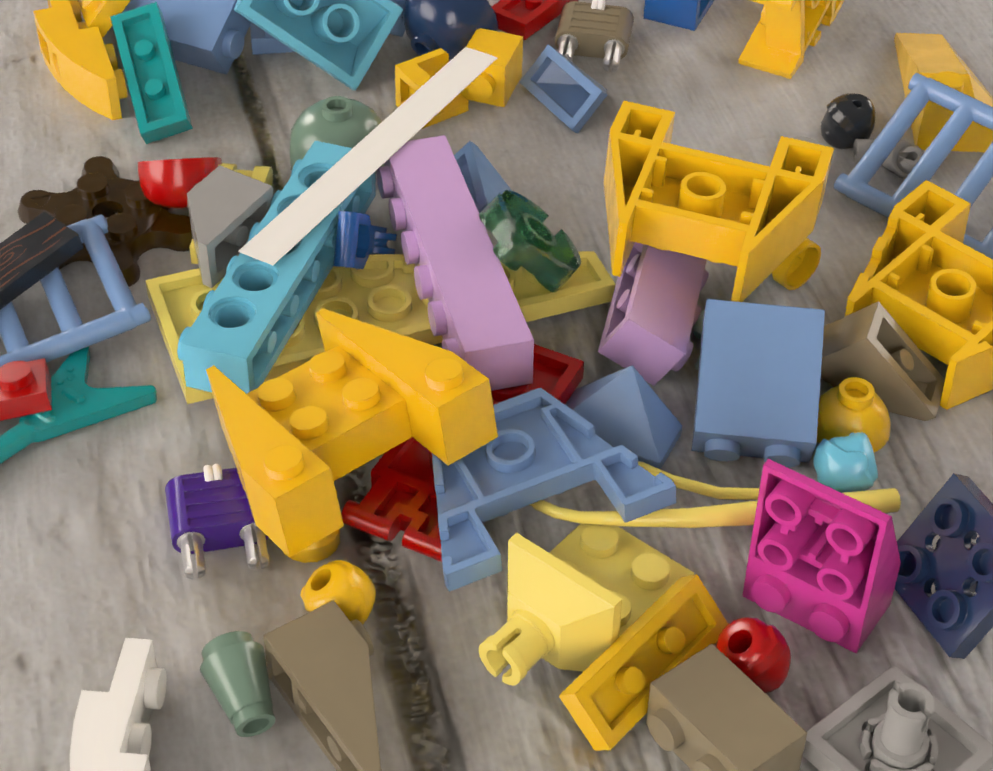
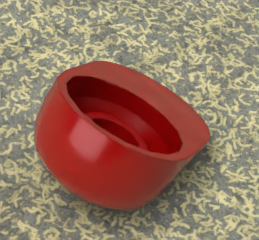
[137,157,222,209]

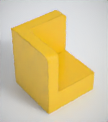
[395,48,469,129]

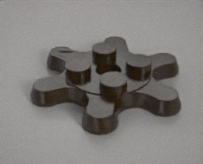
[18,156,193,287]

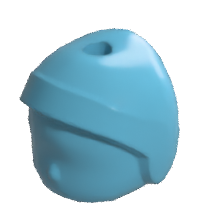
[813,432,878,493]

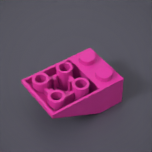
[742,459,901,654]

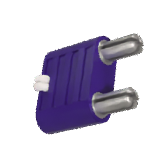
[165,464,270,579]

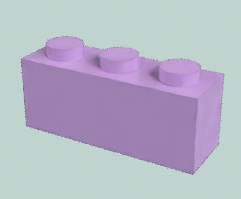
[598,242,709,386]

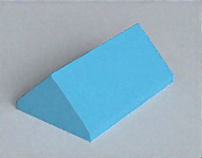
[234,0,403,90]

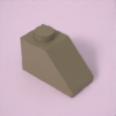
[821,301,945,421]

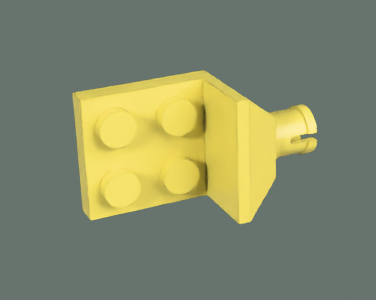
[479,524,694,686]

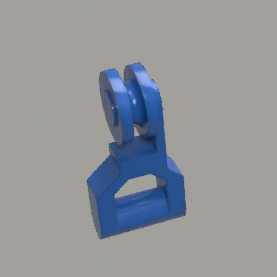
[333,211,397,269]

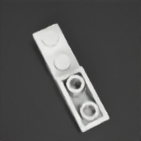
[70,637,167,771]

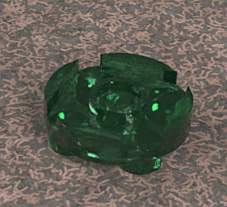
[479,190,581,292]

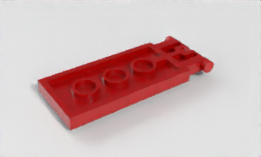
[341,344,584,562]

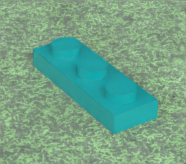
[111,2,193,144]

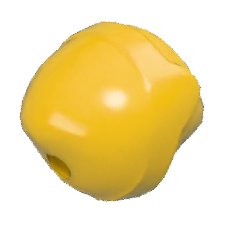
[300,560,376,624]

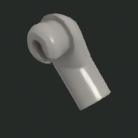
[853,139,924,178]

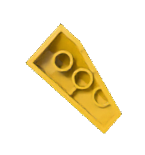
[894,33,993,152]

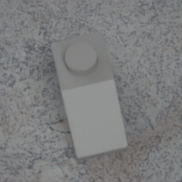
[187,165,273,288]

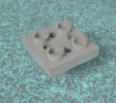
[803,664,993,771]

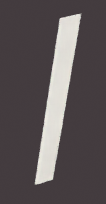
[238,47,498,266]

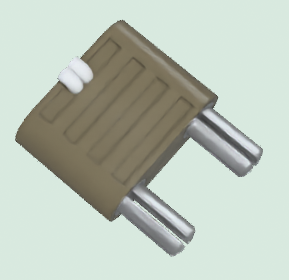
[554,0,634,72]

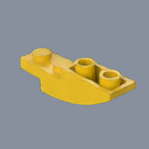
[33,0,128,120]

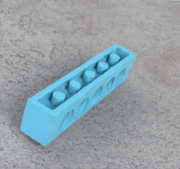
[177,141,376,394]

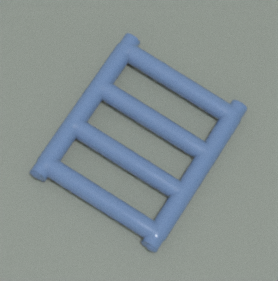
[834,73,993,259]
[0,214,151,367]

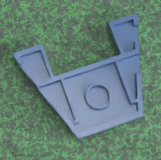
[432,388,676,592]

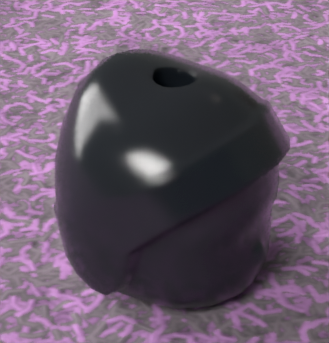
[821,93,875,149]

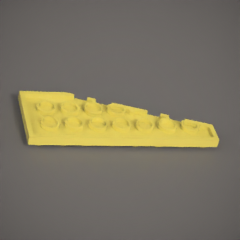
[145,251,616,404]

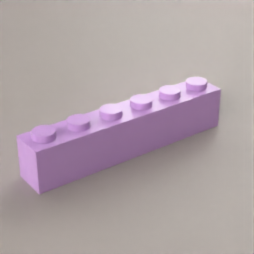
[377,135,534,391]

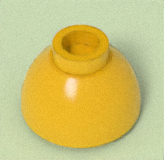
[817,377,891,453]

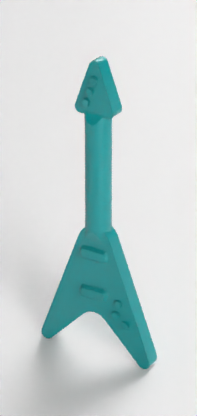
[0,346,157,464]

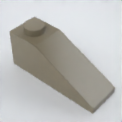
[263,600,381,771]

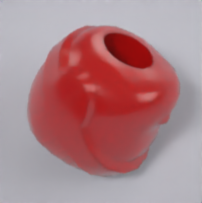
[716,617,791,693]

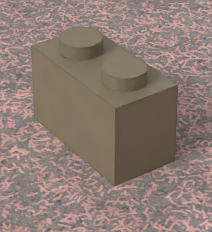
[646,644,807,771]

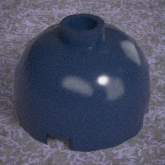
[402,0,498,61]

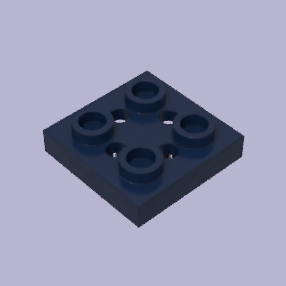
[895,473,993,659]

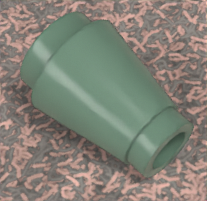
[200,631,276,737]

